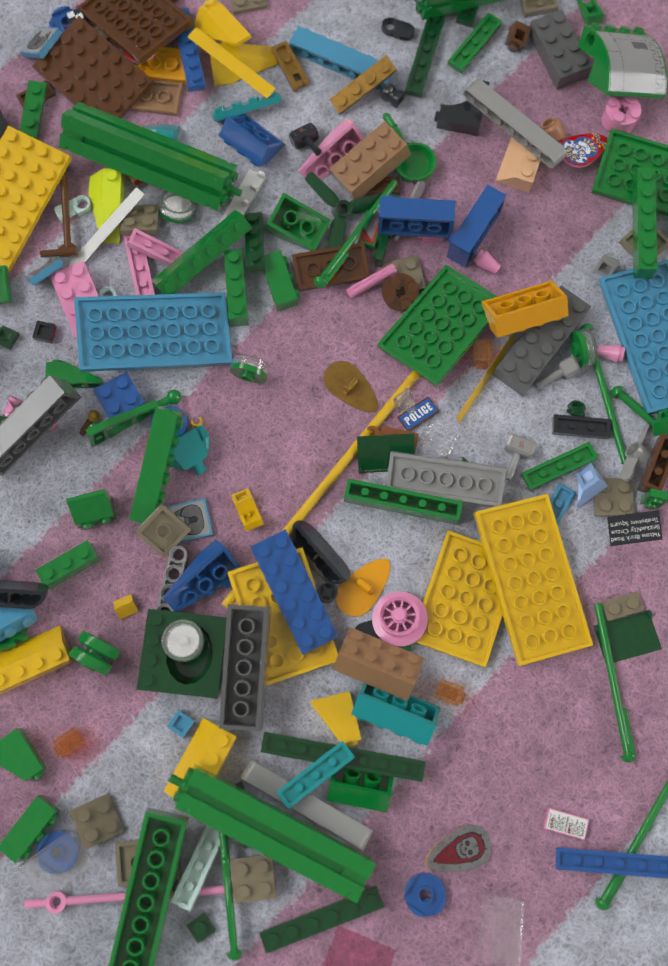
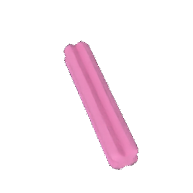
[346,264,397,298]

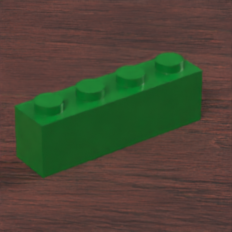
[224,249,249,327]

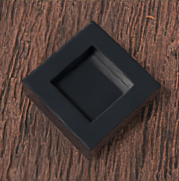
[32,320,57,344]

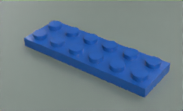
[250,529,338,655]

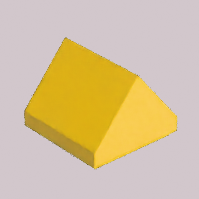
[113,594,139,620]

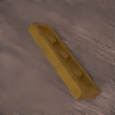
[329,55,397,114]

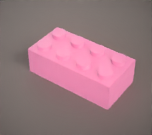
[49,261,99,340]

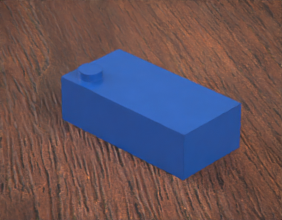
[447,184,506,267]
[378,195,455,238]

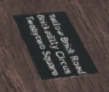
[607,510,663,547]

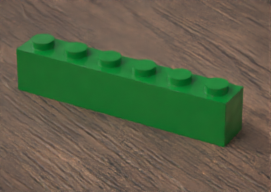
[632,168,658,279]
[151,210,252,294]
[129,406,184,524]
[344,478,463,525]

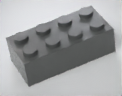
[529,10,592,90]

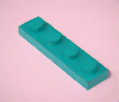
[211,91,282,122]
[276,740,355,809]

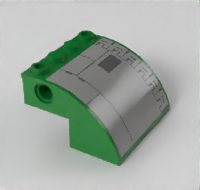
[578,23,667,99]

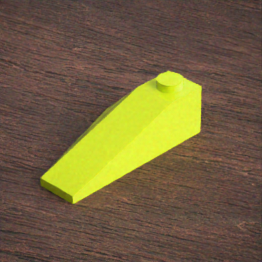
[88,168,126,244]

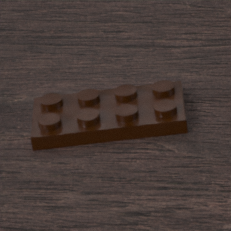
[292,242,370,292]

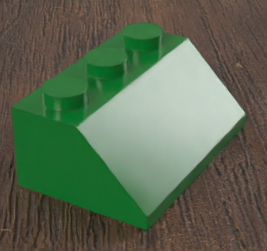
[327,767,393,813]

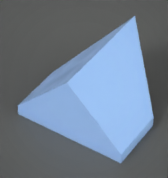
[576,463,608,507]

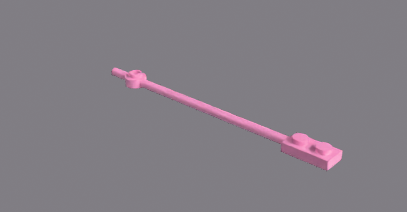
[24,874,276,914]

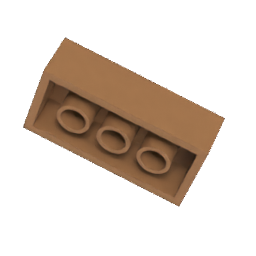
[330,121,411,199]
[332,627,424,701]

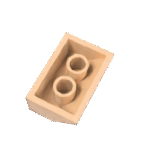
[495,137,540,193]

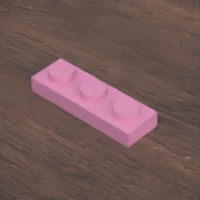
[126,228,184,266]

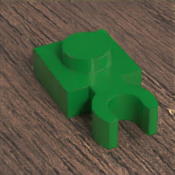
[0,628,30,653]

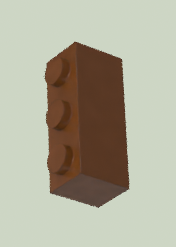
[637,433,668,493]

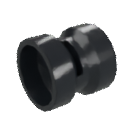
[381,83,406,108]
[317,582,338,603]

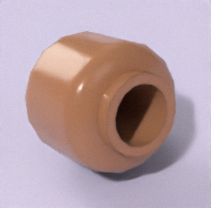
[541,117,566,143]

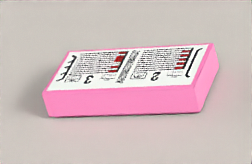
[543,808,589,840]

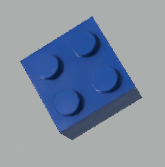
[93,372,144,418]

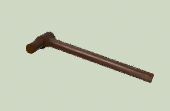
[40,169,78,258]

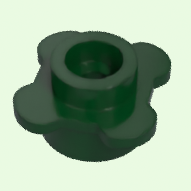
[566,400,586,417]

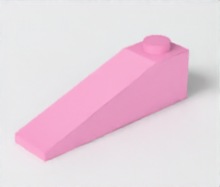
[298,118,364,179]

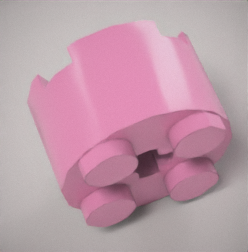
[601,96,642,133]

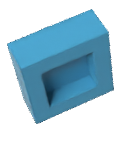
[167,710,196,738]

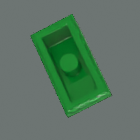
[576,0,604,25]

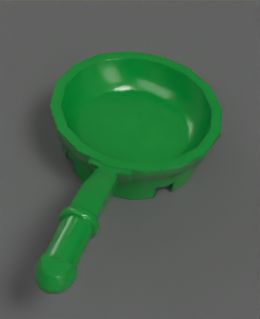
[383,113,437,184]

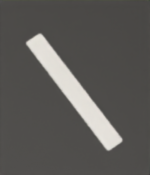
[70,188,144,266]

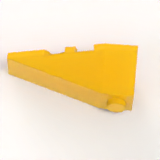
[193,0,252,47]
[210,43,278,86]

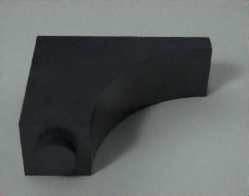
[434,81,490,137]

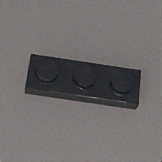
[552,414,611,439]

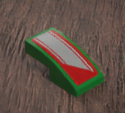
[357,210,379,249]

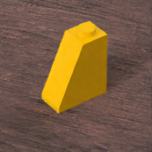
[311,691,362,747]

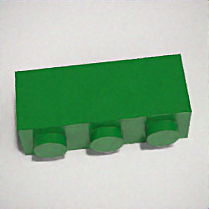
[263,250,300,312]
[35,540,101,590]
[0,795,60,864]

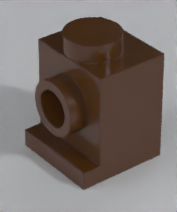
[504,20,531,52]

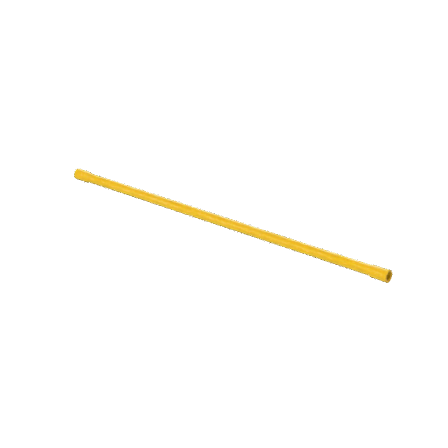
[221,371,420,608]

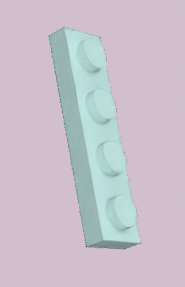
[171,825,220,912]

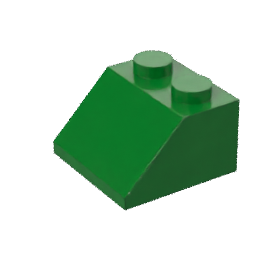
[66,489,117,530]

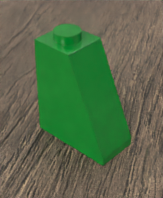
[0,728,48,782]

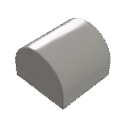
[594,253,620,276]

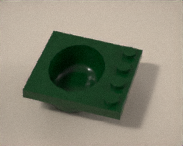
[136,609,227,699]

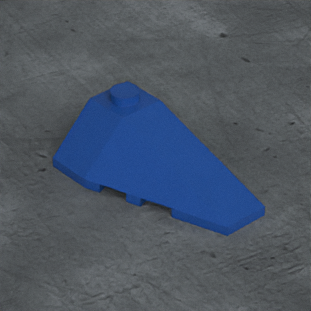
[163,539,241,612]

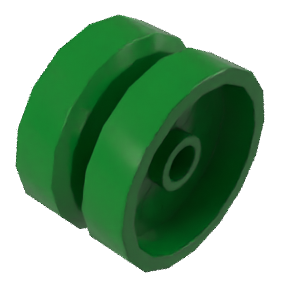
[68,630,121,676]

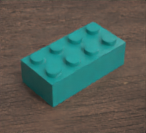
[351,683,440,746]

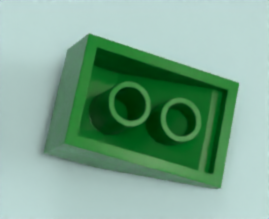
[264,192,331,251]

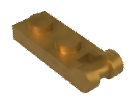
[271,41,309,92]

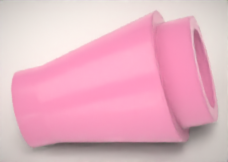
[473,249,501,274]
[597,345,625,363]

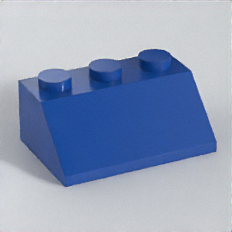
[219,114,285,166]

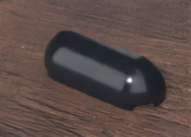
[292,520,350,584]
[0,580,48,609]

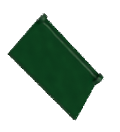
[357,433,415,474]
[593,610,662,663]

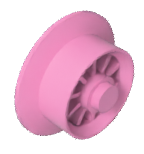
[372,592,428,647]

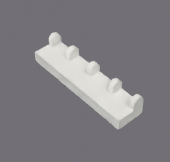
[219,169,266,223]

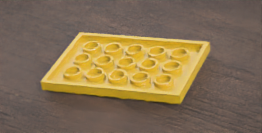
[415,530,502,668]
[227,547,338,686]

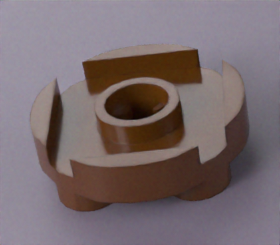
[381,273,419,311]

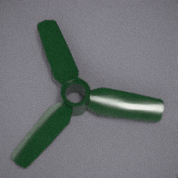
[305,172,382,248]

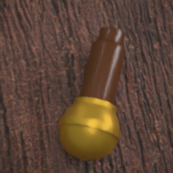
[79,410,101,436]

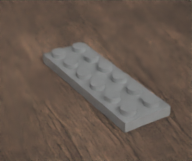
[386,451,507,506]

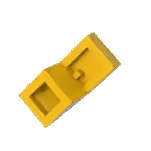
[231,488,264,532]

